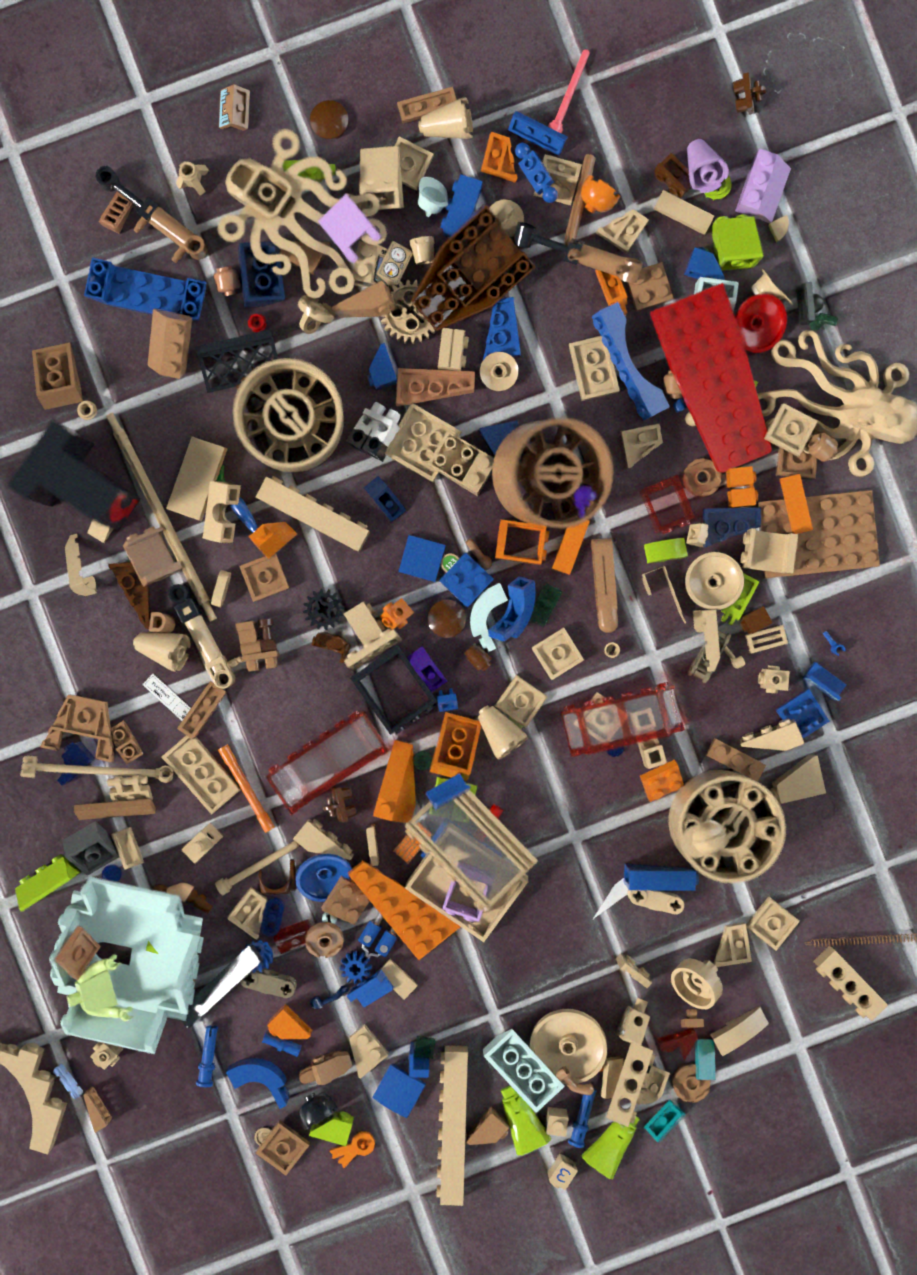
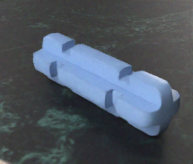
[53,1064,83,1099]

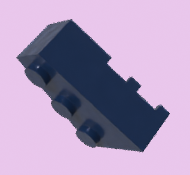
[479,420,525,464]

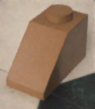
[466,1107,509,1145]

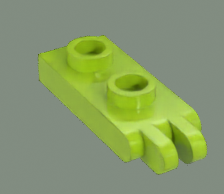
[721,573,759,626]

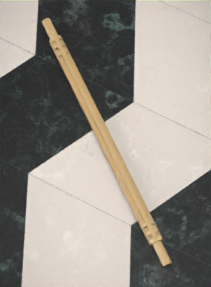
[106,413,217,622]

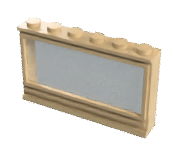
[405,790,538,912]

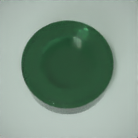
[413,751,432,770]

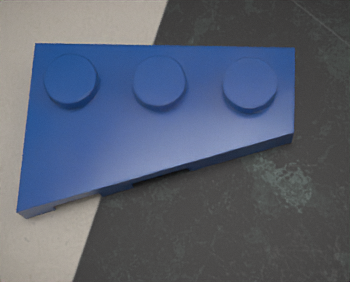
[483,297,521,360]

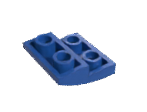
[372,1064,426,1118]

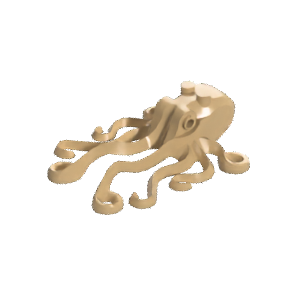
[218,130,387,298]
[757,330,917,477]

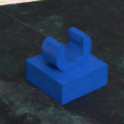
[437,688,458,712]

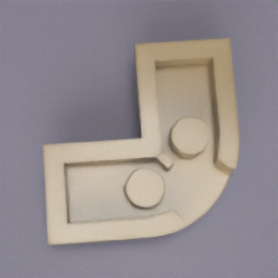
[626,1066,670,1105]

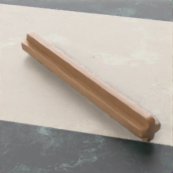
[563,154,596,245]

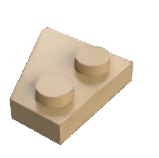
[596,209,649,254]
[714,922,752,967]
[616,953,652,988]

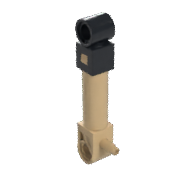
[168,584,243,689]

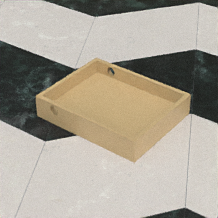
[405,822,528,942]

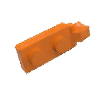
[595,269,628,316]

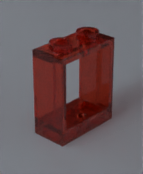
[639,475,695,535]

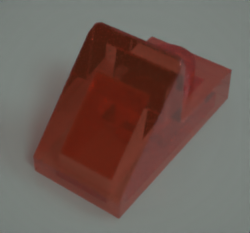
[657,1028,698,1061]

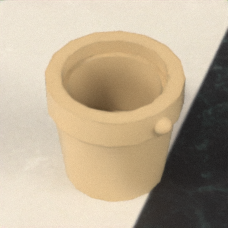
[410,236,435,265]

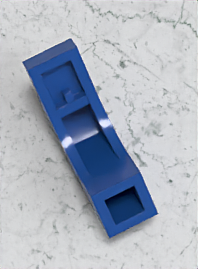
[488,576,536,642]
[226,1058,290,1109]

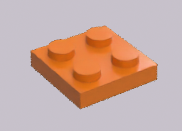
[640,759,684,802]

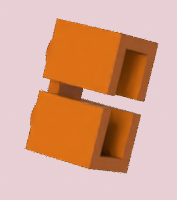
[725,466,758,508]

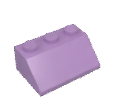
[735,149,791,223]

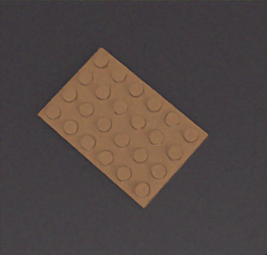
[756,490,880,579]

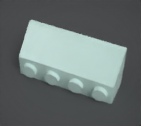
[483,1029,565,1113]

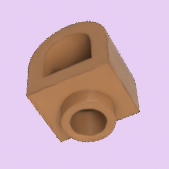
[149,612,175,633]

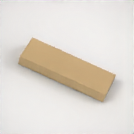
[654,190,714,235]

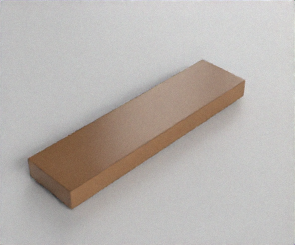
[74,799,156,820]

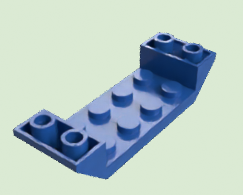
[84,258,207,321]

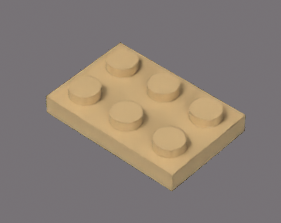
[569,336,620,401]
[344,629,402,671]

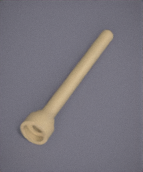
[215,841,300,896]

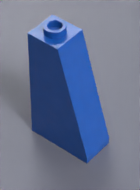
[624,863,699,890]

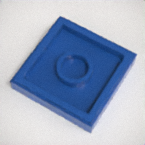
[398,535,446,582]

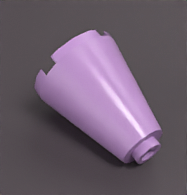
[687,139,729,193]

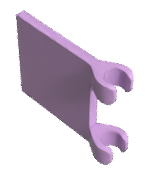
[318,194,381,263]

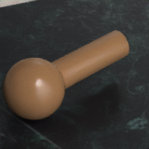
[465,538,492,570]

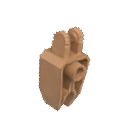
[299,1051,353,1085]

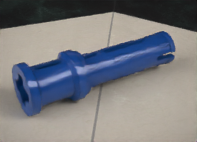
[196,1025,218,1087]
[568,1088,597,1148]

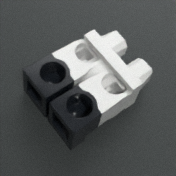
[346,402,401,462]

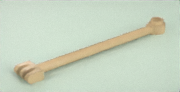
[20,756,173,783]

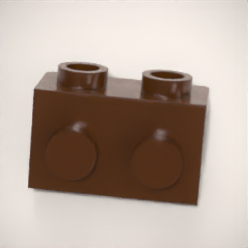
[654,153,692,199]

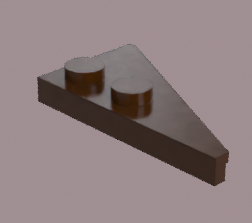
[108,562,151,629]

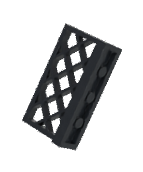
[195,329,283,393]

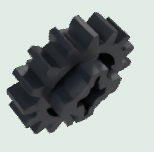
[303,589,345,630]

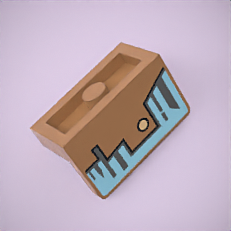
[219,84,250,131]

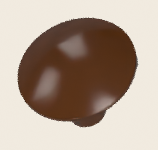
[310,100,348,139]
[428,600,466,638]

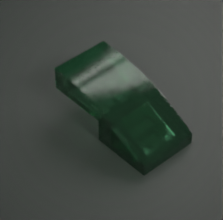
[530,583,563,628]

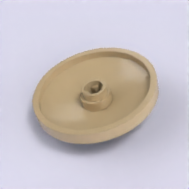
[530,1009,607,1084]

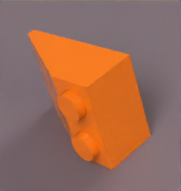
[430,712,481,781]

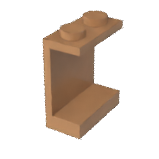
[123,526,182,587]

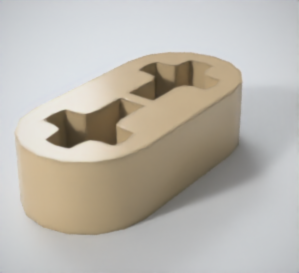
[211,570,231,607]

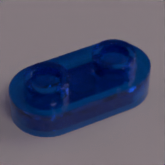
[261,897,285,937]

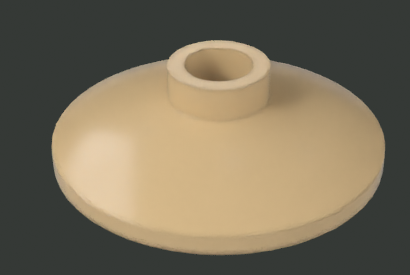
[480,352,518,391]

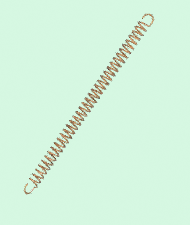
[805,933,917,947]

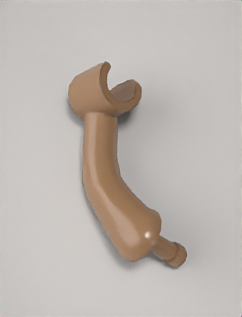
[556,1066,594,1095]

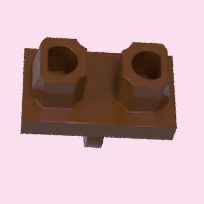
[733,72,766,115]
[323,787,356,823]

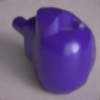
[574,486,597,518]

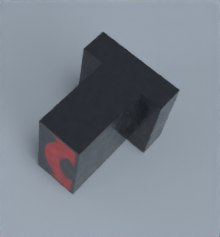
[7,419,141,530]

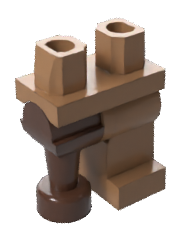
[236,618,280,672]

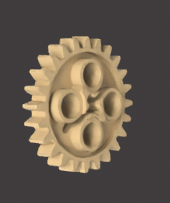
[381,280,435,344]

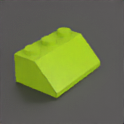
[15,854,81,912]

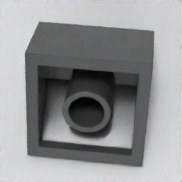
[62,821,120,876]

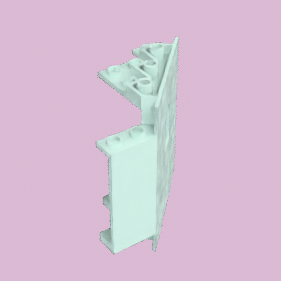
[50,877,204,1054]

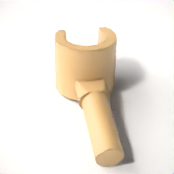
[724,646,745,668]

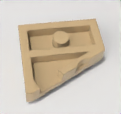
[621,423,663,468]
[227,887,267,940]
[349,1024,389,1079]

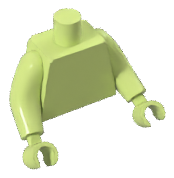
[67,955,133,1021]

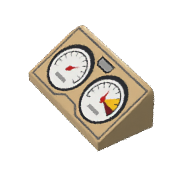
[376,241,413,285]

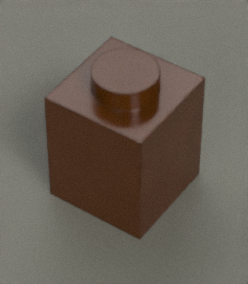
[740,606,773,634]

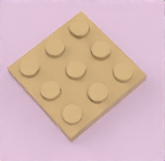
[385,404,462,482]

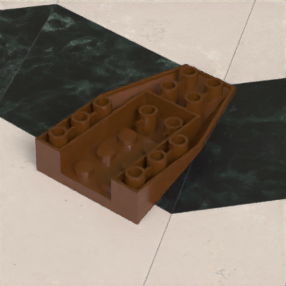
[411,205,535,331]

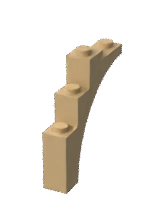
[0,1043,67,1154]

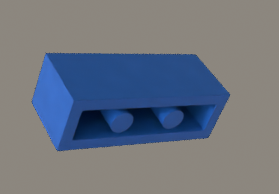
[440,174,483,238]

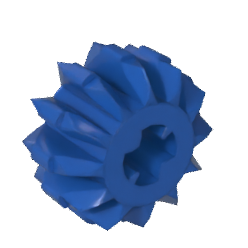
[241,939,273,974]
[339,950,372,985]

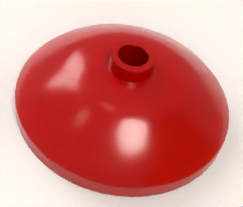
[735,293,787,353]

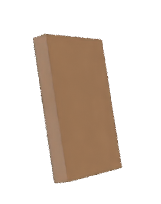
[776,421,821,479]

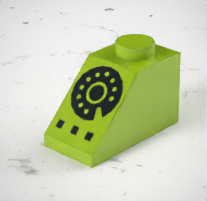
[309,1112,354,1146]

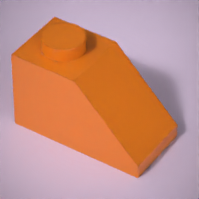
[249,522,297,559]
[267,1004,312,1039]

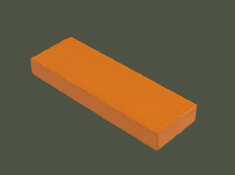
[780,474,813,534]
[552,520,590,575]

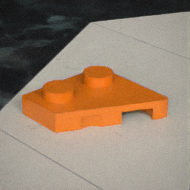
[481,132,518,182]

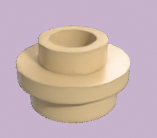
[77,401,97,420]

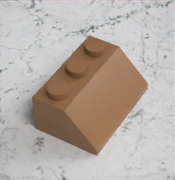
[148,308,192,379]

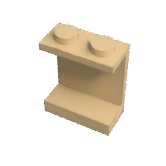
[741,529,798,574]

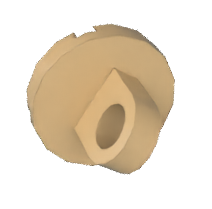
[490,200,524,239]
[298,295,335,334]

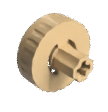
[671,958,723,1009]

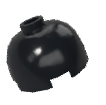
[299,1093,339,1130]

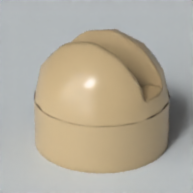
[604,642,620,658]

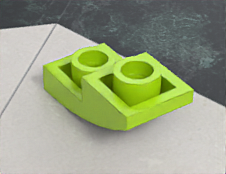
[644,538,688,563]

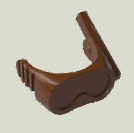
[311,632,351,663]
[258,859,297,895]

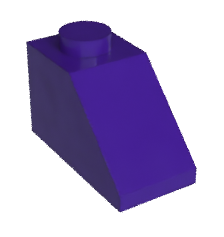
[407,646,447,692]

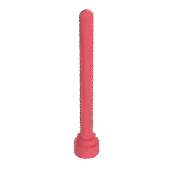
[548,49,590,134]

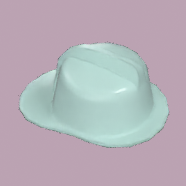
[418,177,448,217]

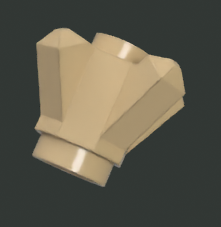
[176,161,209,196]

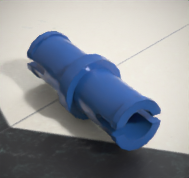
[262,1031,302,1057]

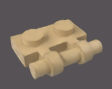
[107,774,153,802]

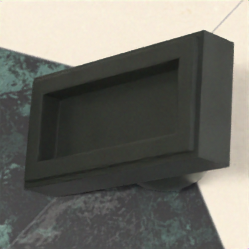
[796,282,824,325]

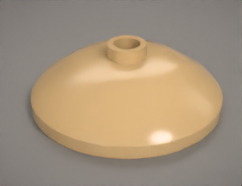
[685,552,744,610]

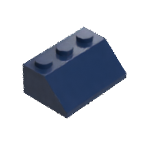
[238,241,285,307]

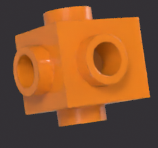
[380,598,414,630]

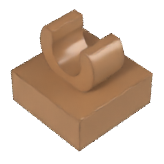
[681,1009,704,1028]

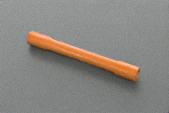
[218,744,275,833]

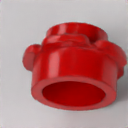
[248,314,267,333]

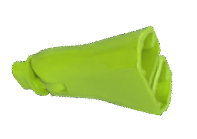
[501,1085,551,1156]
[581,1116,640,1180]

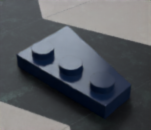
[702,507,761,547]

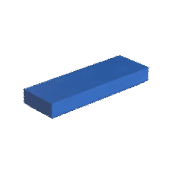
[508,111,567,156]

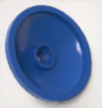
[296,854,353,902]

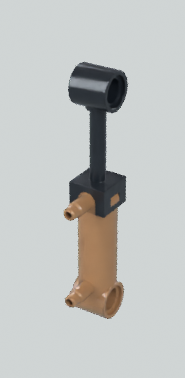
[96,166,208,263]
[513,222,643,283]

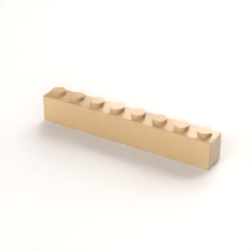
[437,1045,468,1206]

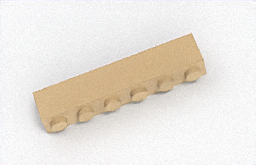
[256,476,370,552]

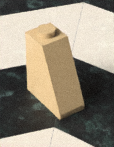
[771,754,826,804]

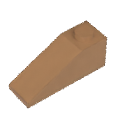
[331,281,396,318]

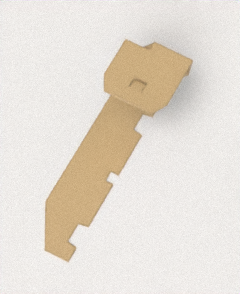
[65,534,97,596]
[642,566,686,623]
[693,609,720,672]

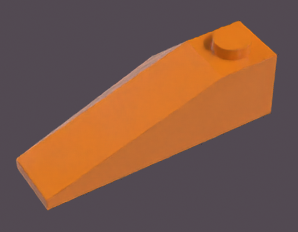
[373,740,416,823]

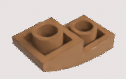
[111,720,143,764]

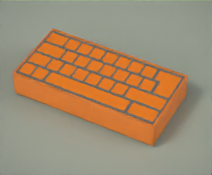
[394,821,433,863]

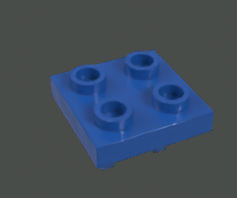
[775,689,830,738]

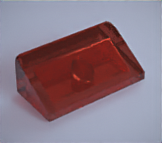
[273,919,312,954]

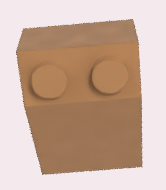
[32,342,83,410]

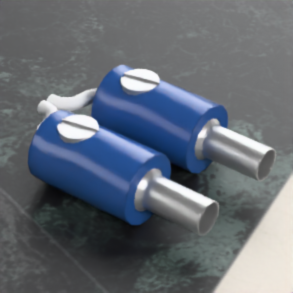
[358,913,398,958]

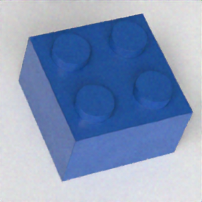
[439,553,494,607]

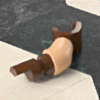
[150,882,212,914]

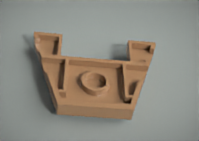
[40,694,114,762]

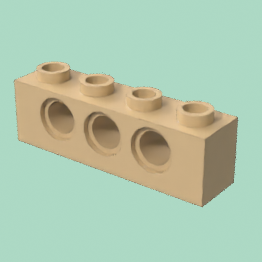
[813,946,888,1021]
[606,1043,656,1127]

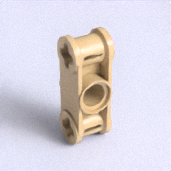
[627,890,684,914]

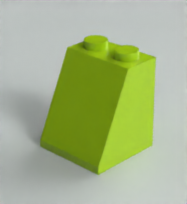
[712,214,763,271]

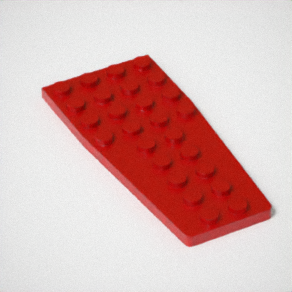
[650,283,772,472]

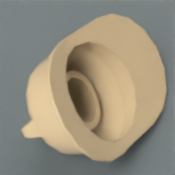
[751,269,793,305]
[681,820,726,858]

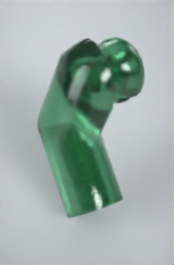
[809,313,838,330]

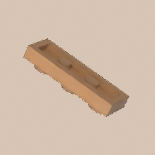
[397,87,456,124]
[177,681,227,740]
[706,738,766,782]

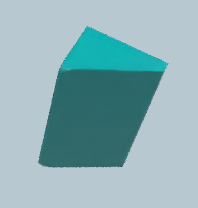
[695,1039,716,1080]
[644,1099,686,1142]

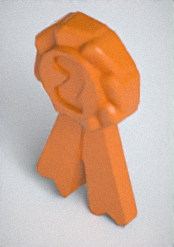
[330,1131,375,1168]

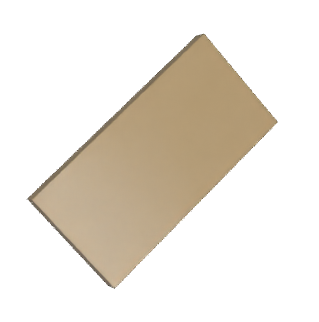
[166,437,227,521]
[162,735,241,815]

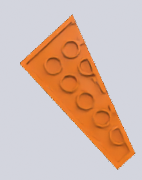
[348,861,460,960]

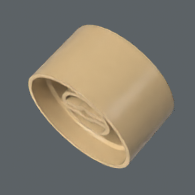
[234,359,344,472]
[669,770,785,883]

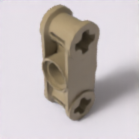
[688,630,731,683]
[241,969,297,998]

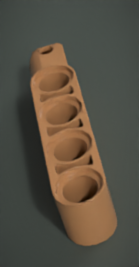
[591,538,618,633]

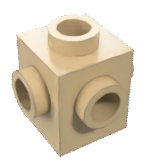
[758,666,790,693]
[90,1042,123,1070]

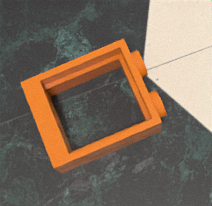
[495,520,549,565]

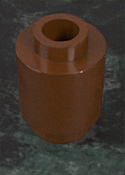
[464,643,492,671]

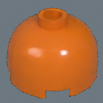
[581,175,620,213]

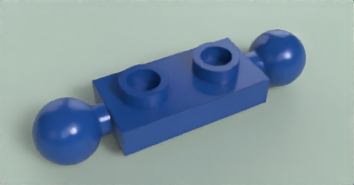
[515,143,558,203]

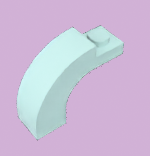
[470,583,508,652]

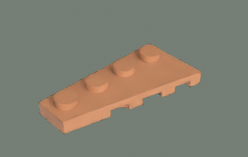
[396,368,475,407]

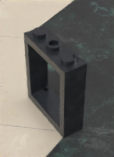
[350,645,437,735]

